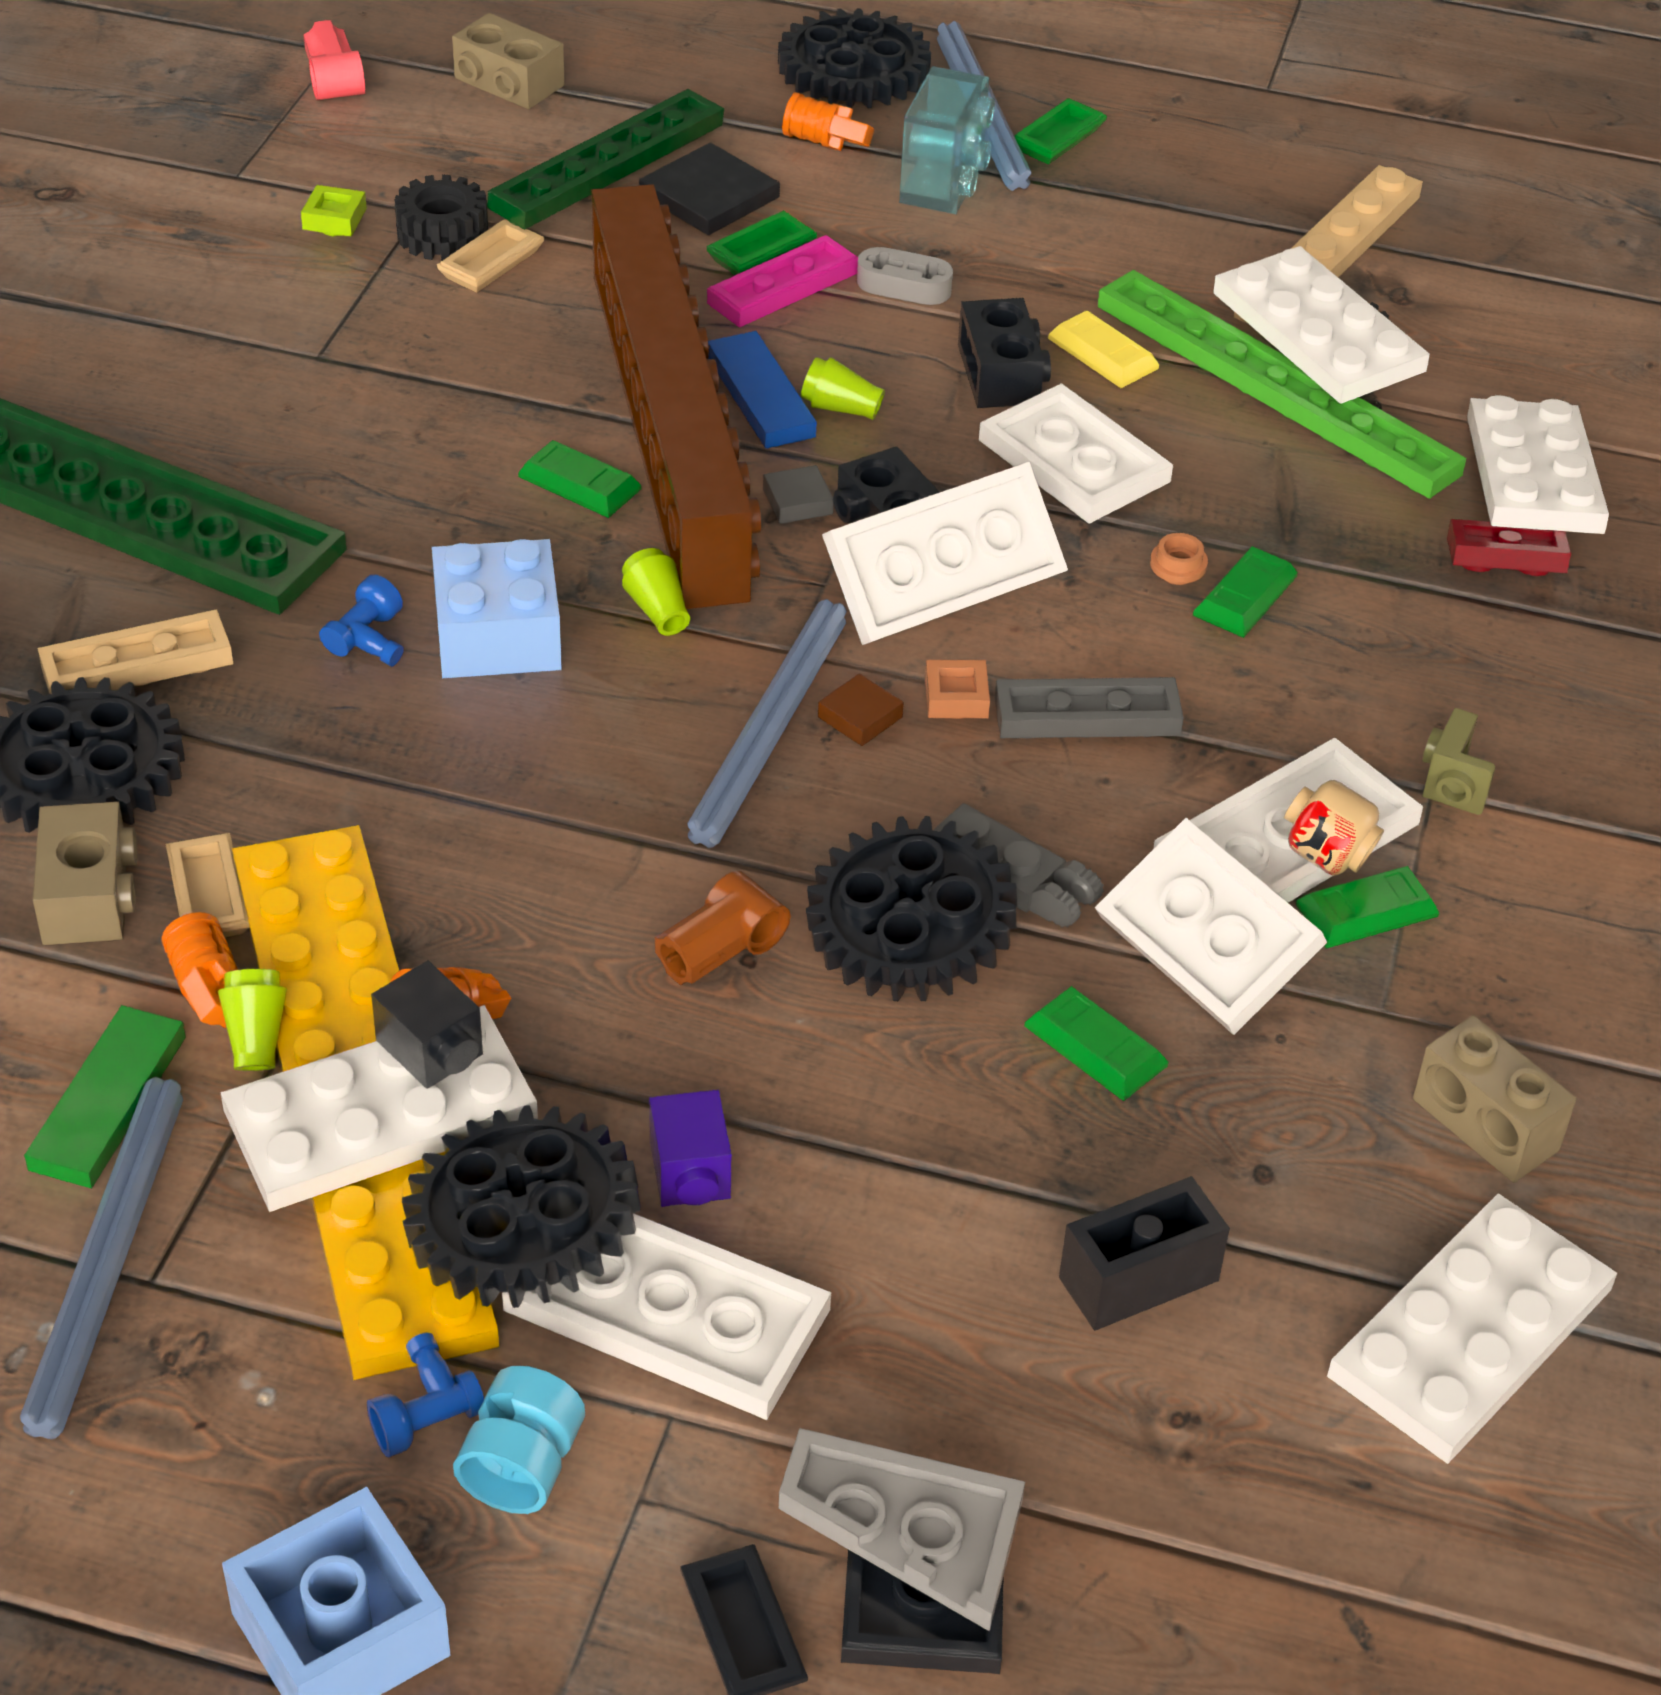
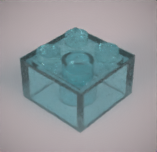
[899,66,995,214]

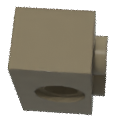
[33,802,138,945]

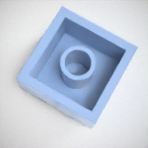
[432,539,562,679]
[222,1487,451,1695]

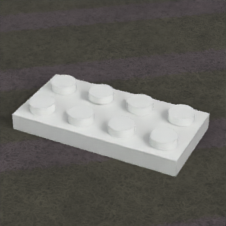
[1213,246,1430,404]
[1467,395,1609,534]
[822,462,1068,645]
[1153,738,1423,903]
[221,1005,538,1212]
[1327,1193,1617,1464]
[502,1213,831,1420]

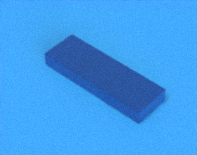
[708,331,817,449]

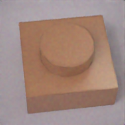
[925,660,990,719]

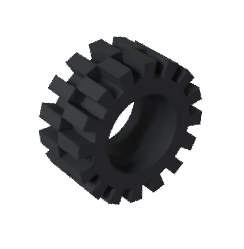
[394,174,488,261]

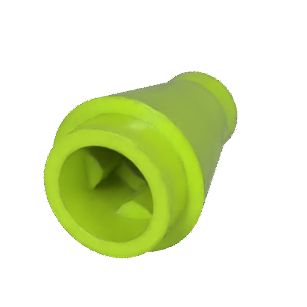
[801,357,885,420]
[622,548,690,636]
[218,969,287,1071]

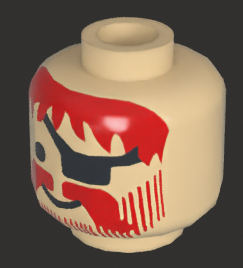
[1284,780,1384,875]

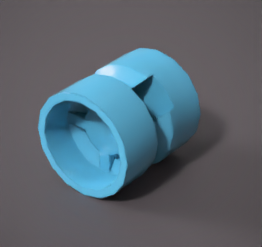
[453,1366,585,1514]

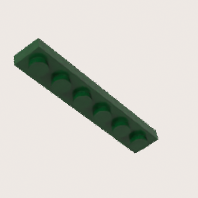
[487,89,724,230]

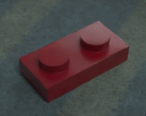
[1447,519,1571,576]

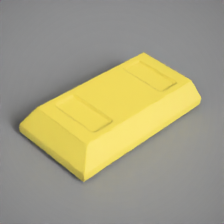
[1048,310,1159,388]

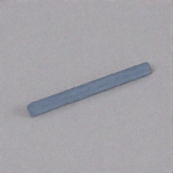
[937,21,1031,191]
[688,599,847,848]
[20,1077,183,1440]

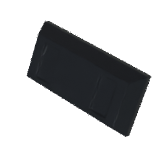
[680,1544,808,1695]

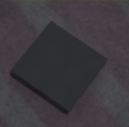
[639,142,780,236]
[841,1549,1004,1674]

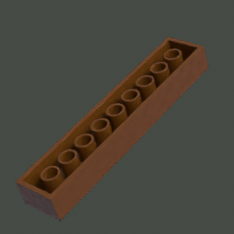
[591,184,761,609]

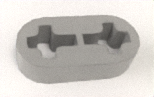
[857,247,953,305]

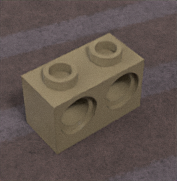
[452,13,565,110]
[1413,1015,1577,1183]

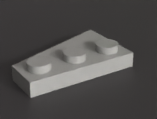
[778,1428,1025,1631]

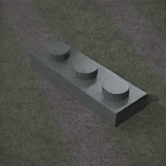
[995,677,1184,738]

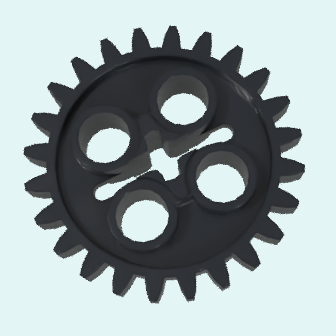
[778,8,931,108]
[0,677,185,833]
[806,816,1017,1002]
[402,1105,641,1308]

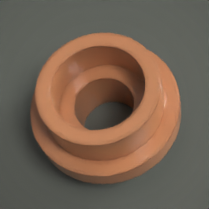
[1150,533,1208,585]

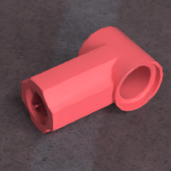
[304,20,365,100]

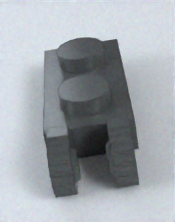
[933,803,1104,928]

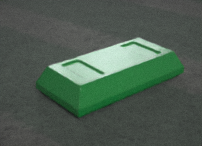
[1014,98,1107,165]
[707,210,817,275]
[518,440,641,518]
[1193,546,1298,638]
[1296,866,1439,949]
[1024,986,1169,1101]

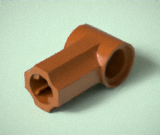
[655,871,791,985]

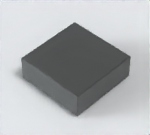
[763,465,834,524]

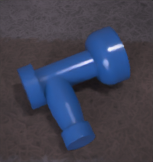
[319,575,404,667]
[367,1333,484,1458]

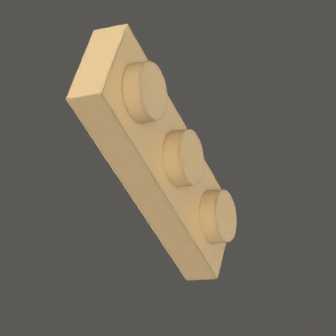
[37,609,233,694]

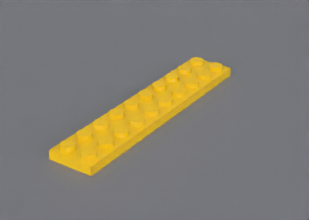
[232,825,499,1380]

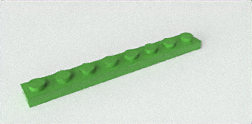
[1098,270,1467,499]

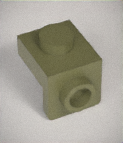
[1422,708,1495,815]

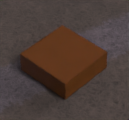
[818,673,904,746]

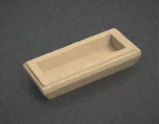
[437,219,544,293]
[166,833,250,937]

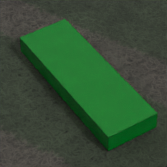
[24,1005,186,1189]

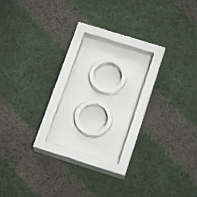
[979,383,1173,524]
[1095,818,1327,1035]

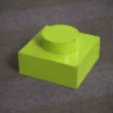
[301,185,367,237]

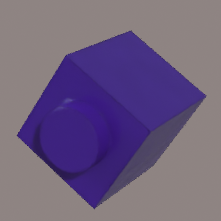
[649,1089,732,1207]

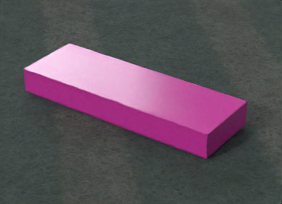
[707,235,858,328]

